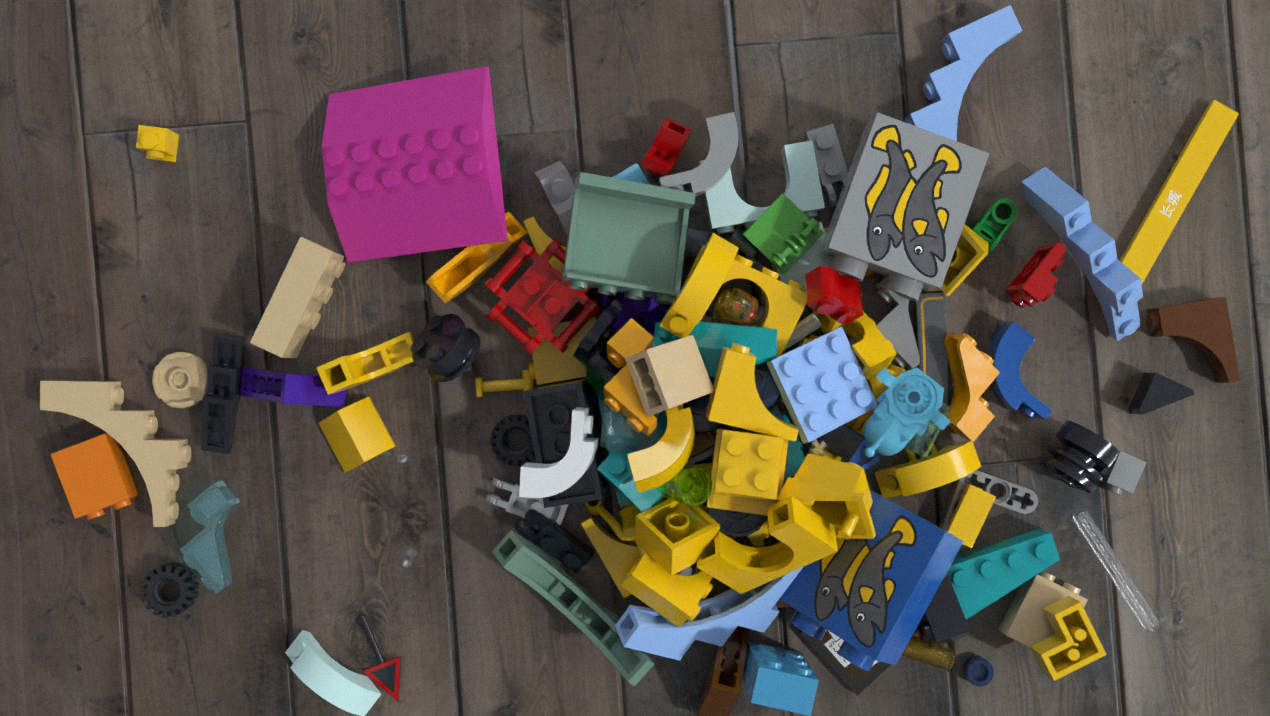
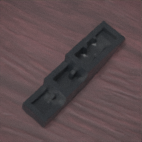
[201,333,245,454]

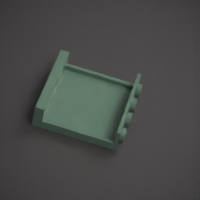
[561,172,696,305]

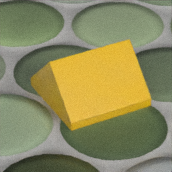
[940,224,989,296]
[319,396,396,473]

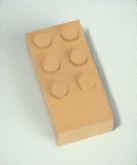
[250,237,345,358]

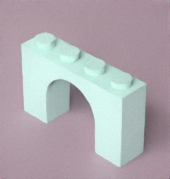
[698,140,825,235]

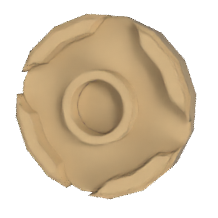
[152,352,208,408]

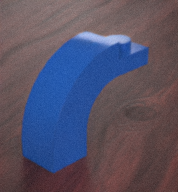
[988,321,1052,420]

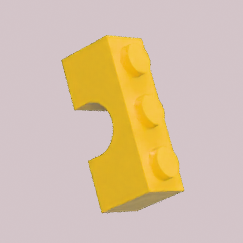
[812,311,897,379]

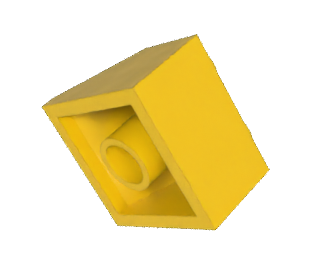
[635,492,720,576]

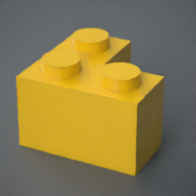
[1030,596,1107,681]

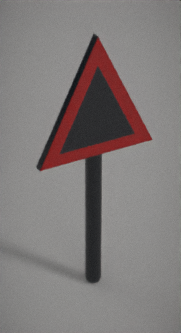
[359,614,401,702]

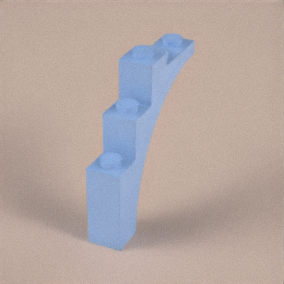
[904,5,1022,141]
[1021,167,1143,341]
[615,567,803,661]

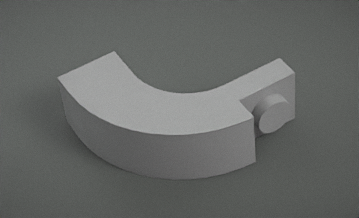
[659,112,738,196]

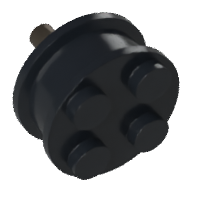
[411,314,480,382]

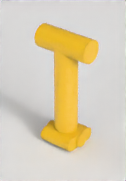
[475,370,534,397]

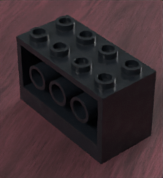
[523,377,611,508]

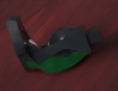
[573,299,623,395]

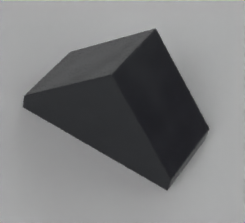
[1128,372,1195,415]

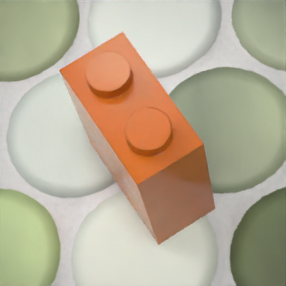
[50,433,140,520]

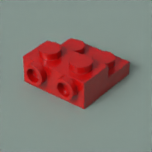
[1005,242,1067,309]

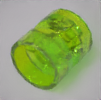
[658,464,712,506]

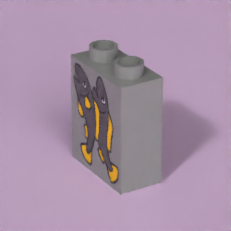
[819,112,990,301]

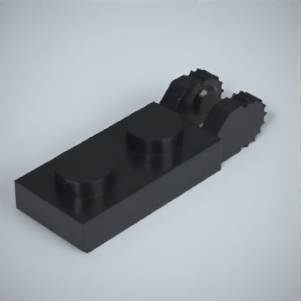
[515,509,595,573]

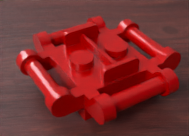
[485,238,602,355]

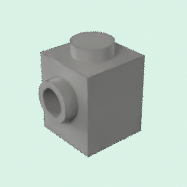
[1098,451,1147,495]

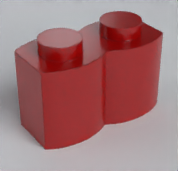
[805,266,863,324]

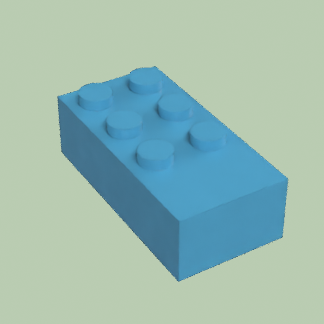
[742,641,819,716]

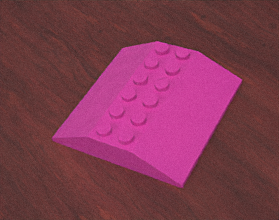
[321,66,508,263]

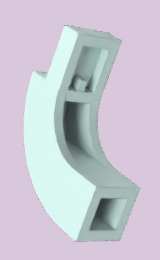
[285,630,381,716]

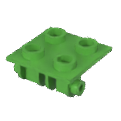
[743,193,824,275]

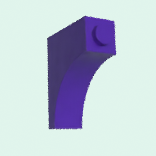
[239,368,347,407]

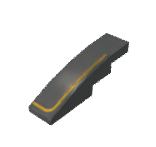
[913,291,948,409]

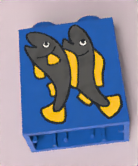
[780,489,964,671]

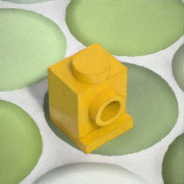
[136,125,179,163]

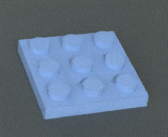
[766,327,878,443]

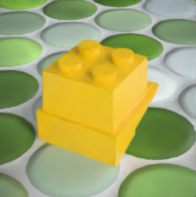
[707,429,789,516]
[777,454,876,539]

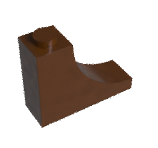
[1146,297,1240,383]
[696,626,750,716]

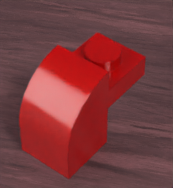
[641,118,692,176]

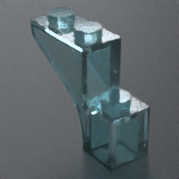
[180,480,240,594]

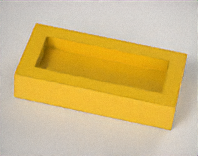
[945,483,996,548]

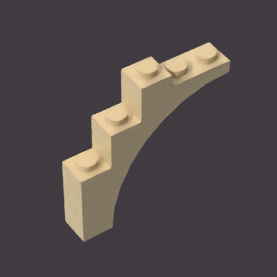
[40,381,191,527]

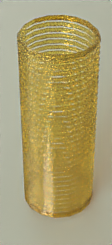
[901,637,955,671]

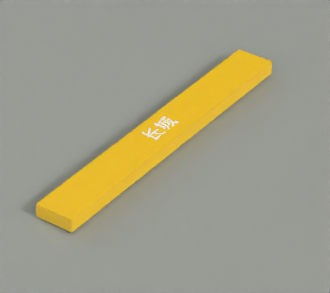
[1120,100,1239,285]

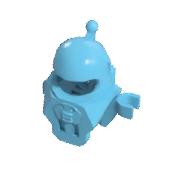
[864,368,951,457]

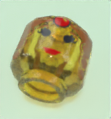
[715,287,760,326]

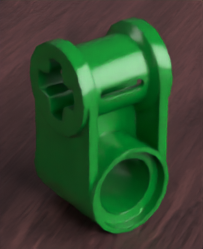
[970,199,1017,254]

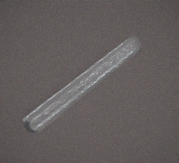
[1072,509,1160,633]

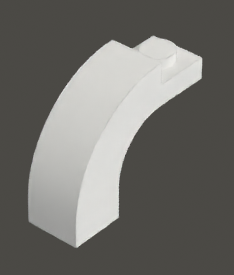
[519,407,599,498]

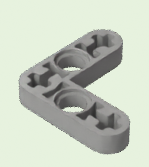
[939,470,1038,530]

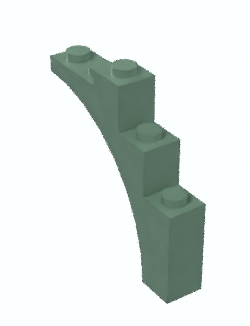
[492,530,654,686]

